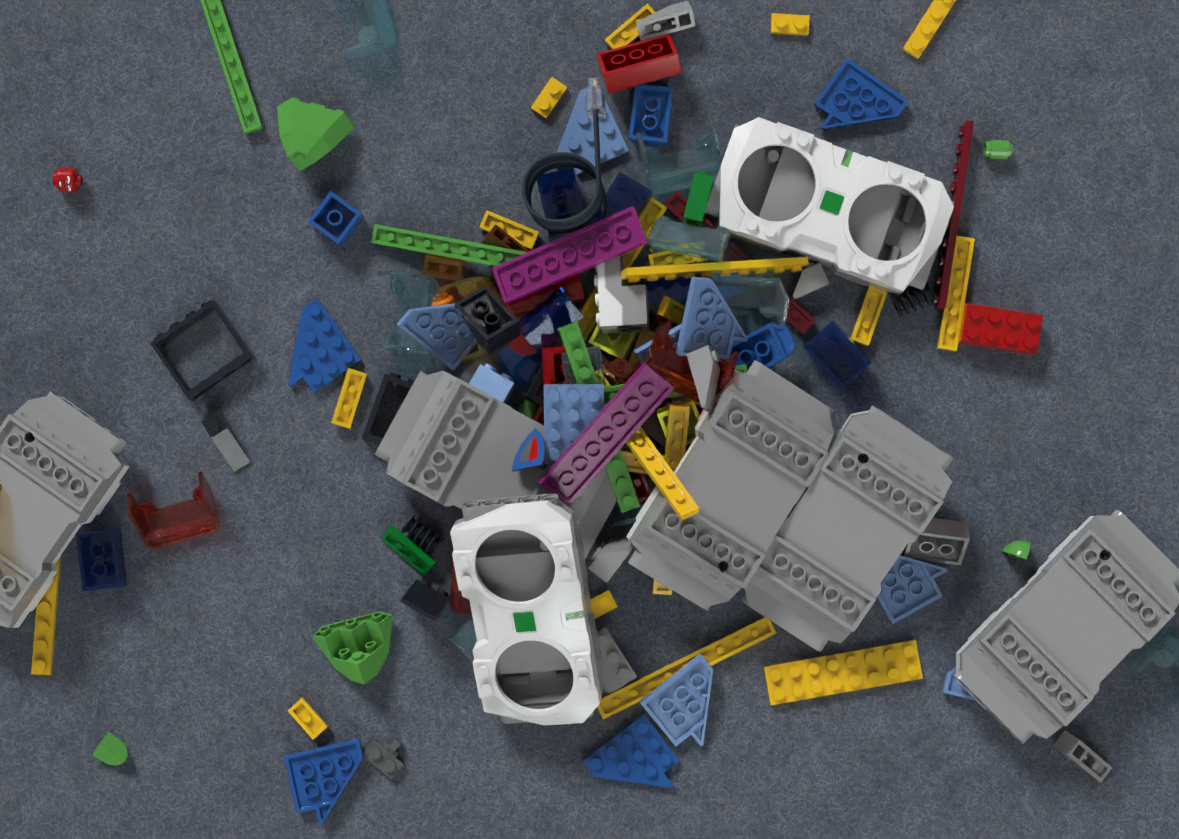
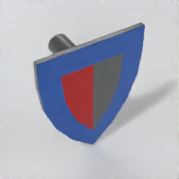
[512,428,547,472]

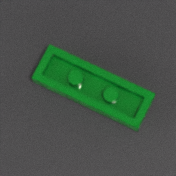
[381,525,435,576]

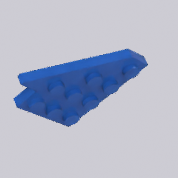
[814,58,909,130]
[288,298,362,393]
[583,714,679,788]
[284,738,364,825]

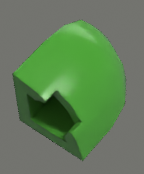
[1002,540,1031,560]
[92,732,128,766]

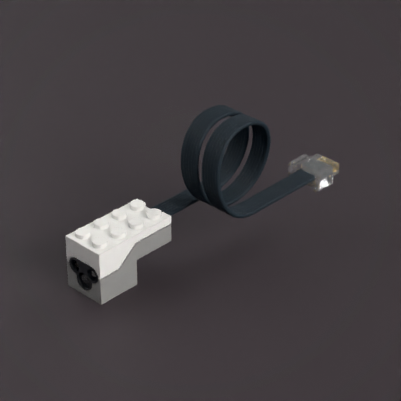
[522,77,650,334]

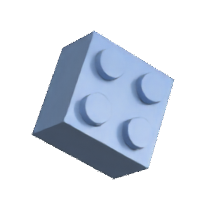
[469,363,516,404]

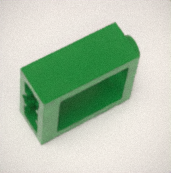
[682,171,714,229]

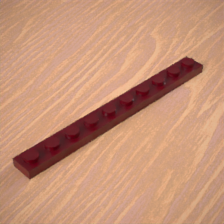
[933,120,974,311]
[663,190,816,335]

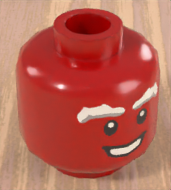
[53,167,83,193]

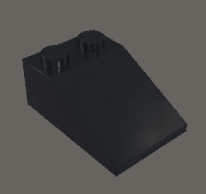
[454,285,521,354]
[400,578,451,621]

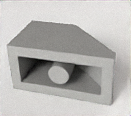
[791,262,829,300]

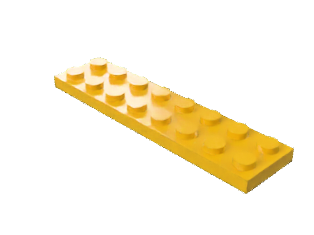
[763,640,923,705]

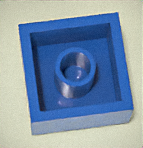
[308,191,364,248]

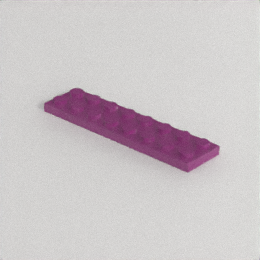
[492,206,648,304]
[539,363,674,506]

